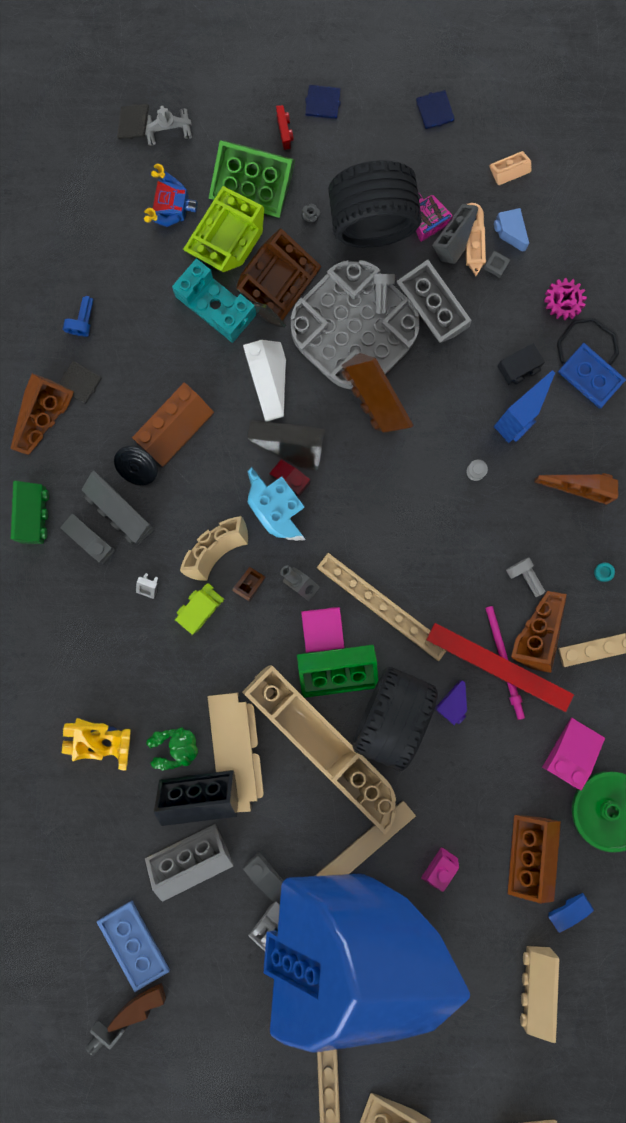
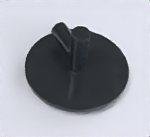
[114,446,158,485]

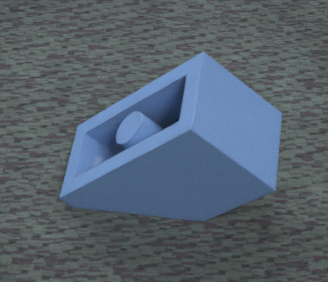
[494,208,529,251]

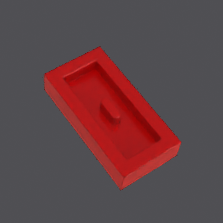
[276,105,294,150]

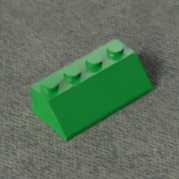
[297,645,378,698]

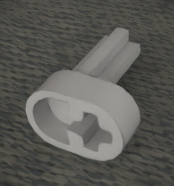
[373,274,395,313]
[506,557,545,597]

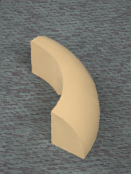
[180,516,248,581]

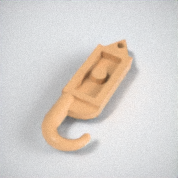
[466,203,486,276]

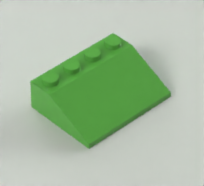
[209,140,295,218]

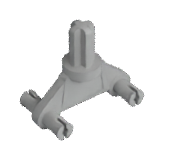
[143,106,192,145]

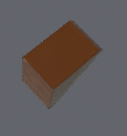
[232,567,266,602]

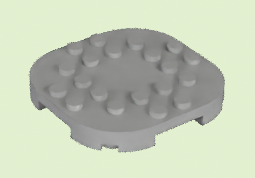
[291,260,419,389]

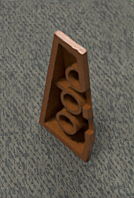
[534,473,618,505]

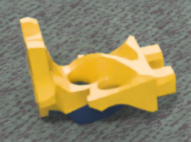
[62,718,131,770]

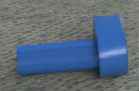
[63,296,94,337]

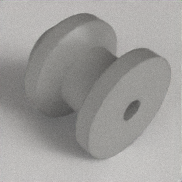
[466,460,488,481]

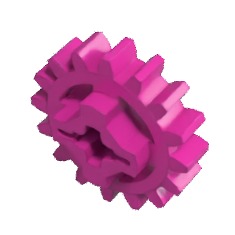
[544,278,587,320]

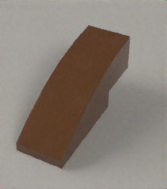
[107,983,166,1032]

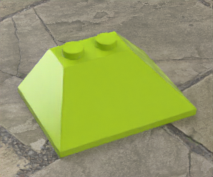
[183,186,264,272]

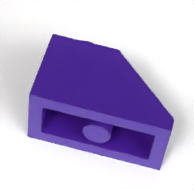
[435,680,467,725]

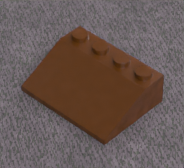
[341,353,414,433]

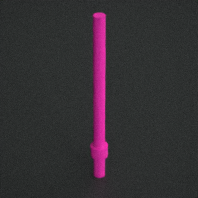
[485,606,525,720]

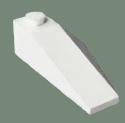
[243,340,286,422]

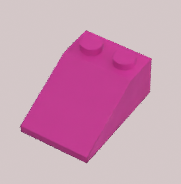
[542,718,605,790]

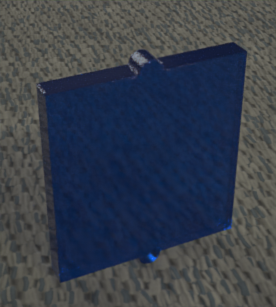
[305,85,341,119]
[416,90,455,129]

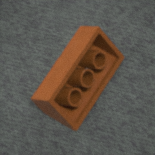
[132,382,214,467]
[508,815,561,904]

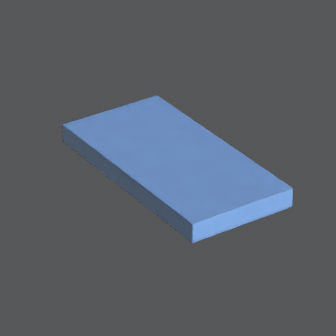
[97,900,170,992]

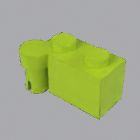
[175,583,225,635]

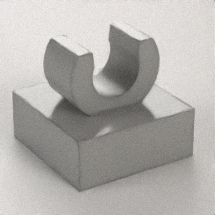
[136,573,158,599]

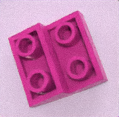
[301,607,344,653]

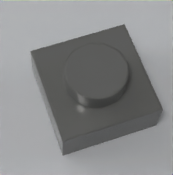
[484,251,510,278]

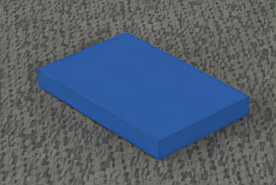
[558,343,626,409]

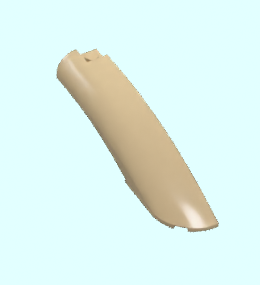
[242,665,396,835]

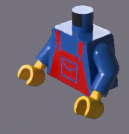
[144,164,198,227]

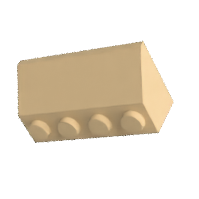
[520,946,559,1043]

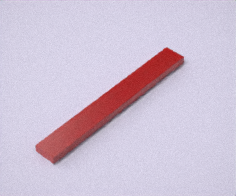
[426,623,574,712]

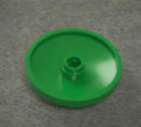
[572,771,626,852]

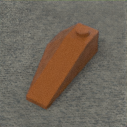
[11,373,74,455]
[511,591,567,673]

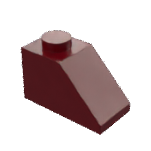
[269,459,310,498]

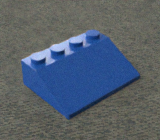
[494,370,555,443]

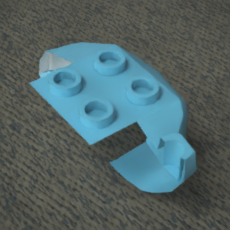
[247,467,306,541]

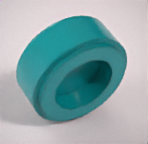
[594,562,615,582]

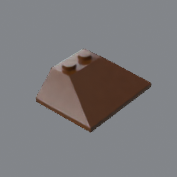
[236,228,322,325]

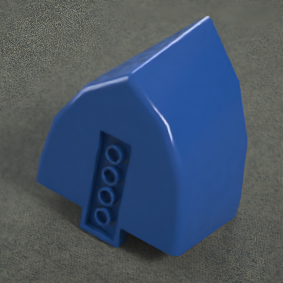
[263,874,470,1053]

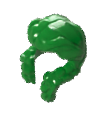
[146,727,198,771]

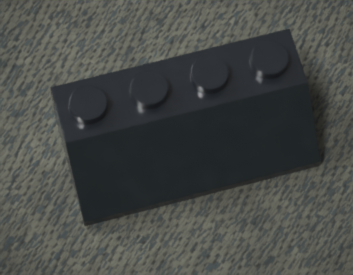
[154,770,238,826]

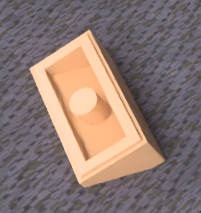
[489,151,531,185]

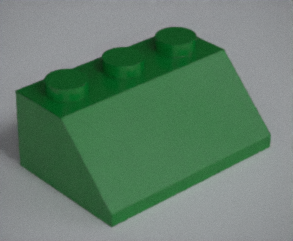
[11,481,49,544]

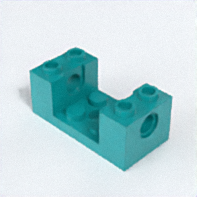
[172,258,256,343]

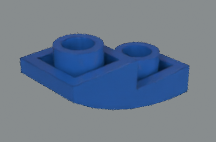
[548,893,594,933]

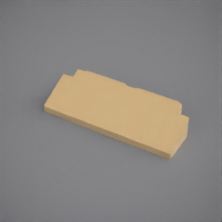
[208,692,264,812]

